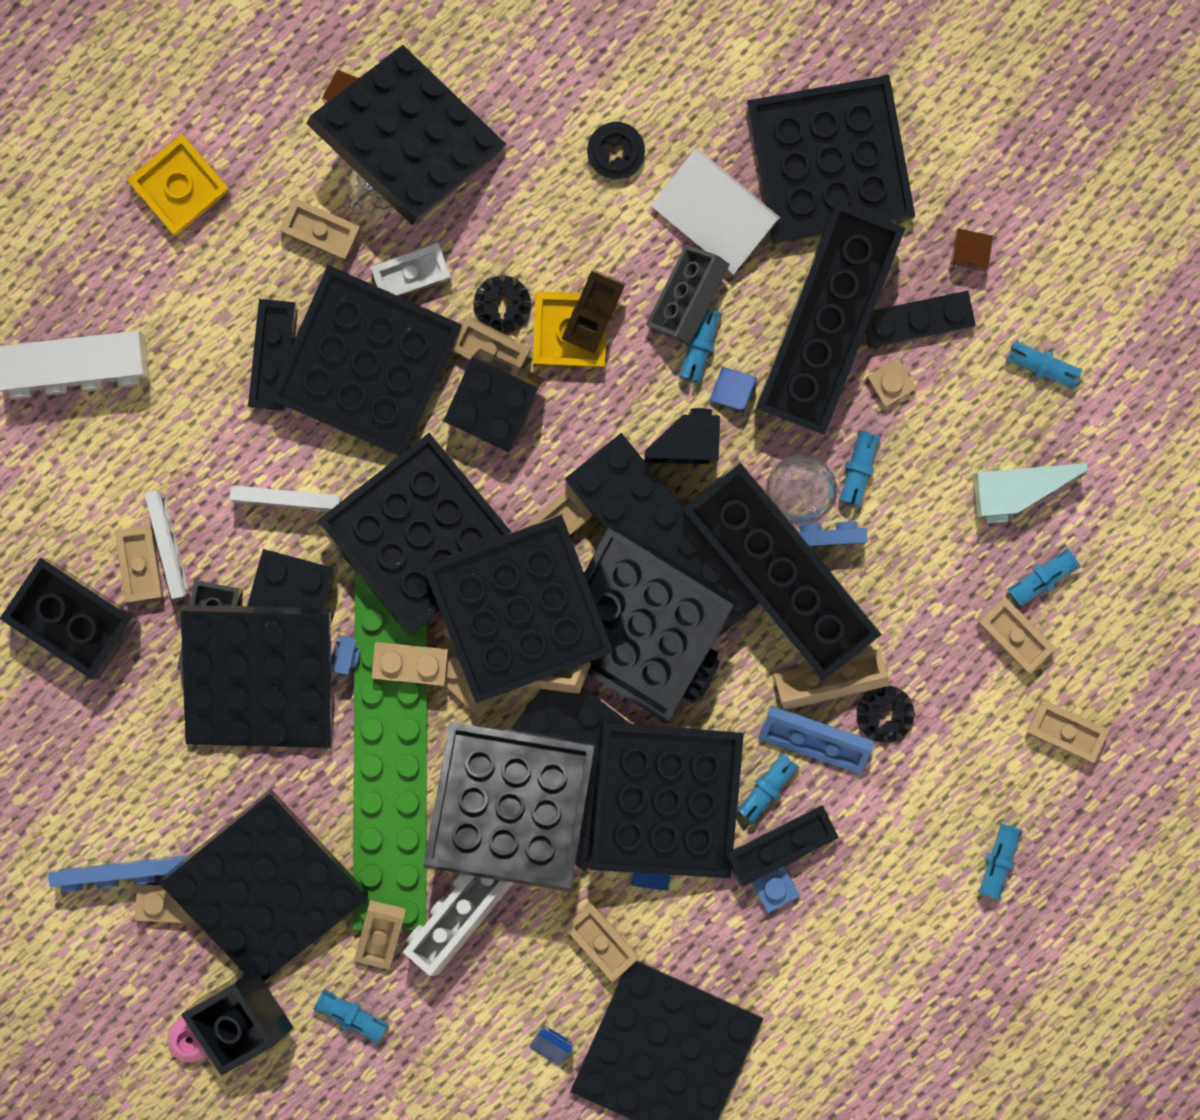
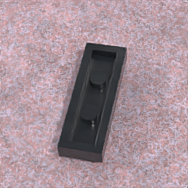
[865,290,976,349]
[248,299,297,411]
[724,805,839,887]

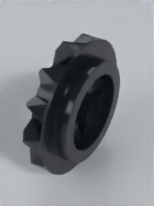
[587,122,645,180]
[473,275,531,333]
[684,649,720,703]
[856,685,915,743]

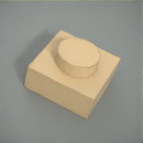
[866,358,916,408]

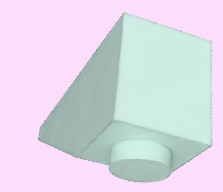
[973,463,1087,524]

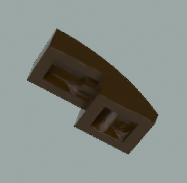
[561,269,626,354]

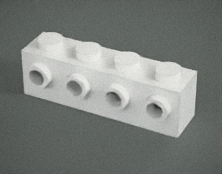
[0,331,149,399]
[403,874,514,976]

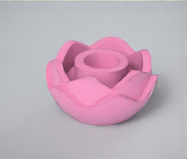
[167,1019,207,1063]

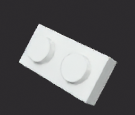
[370,243,451,297]

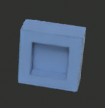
[331,634,360,675]
[752,866,800,913]

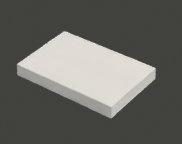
[650,148,781,275]

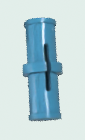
[678,309,722,383]
[1006,340,1082,390]
[839,431,881,507]
[1007,548,1081,608]
[737,753,799,824]
[978,823,1023,899]
[313,989,388,1044]

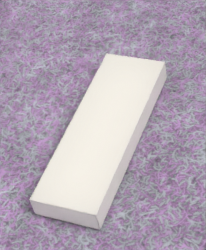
[229,486,342,512]
[144,490,190,600]

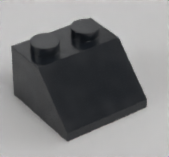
[644,408,720,465]

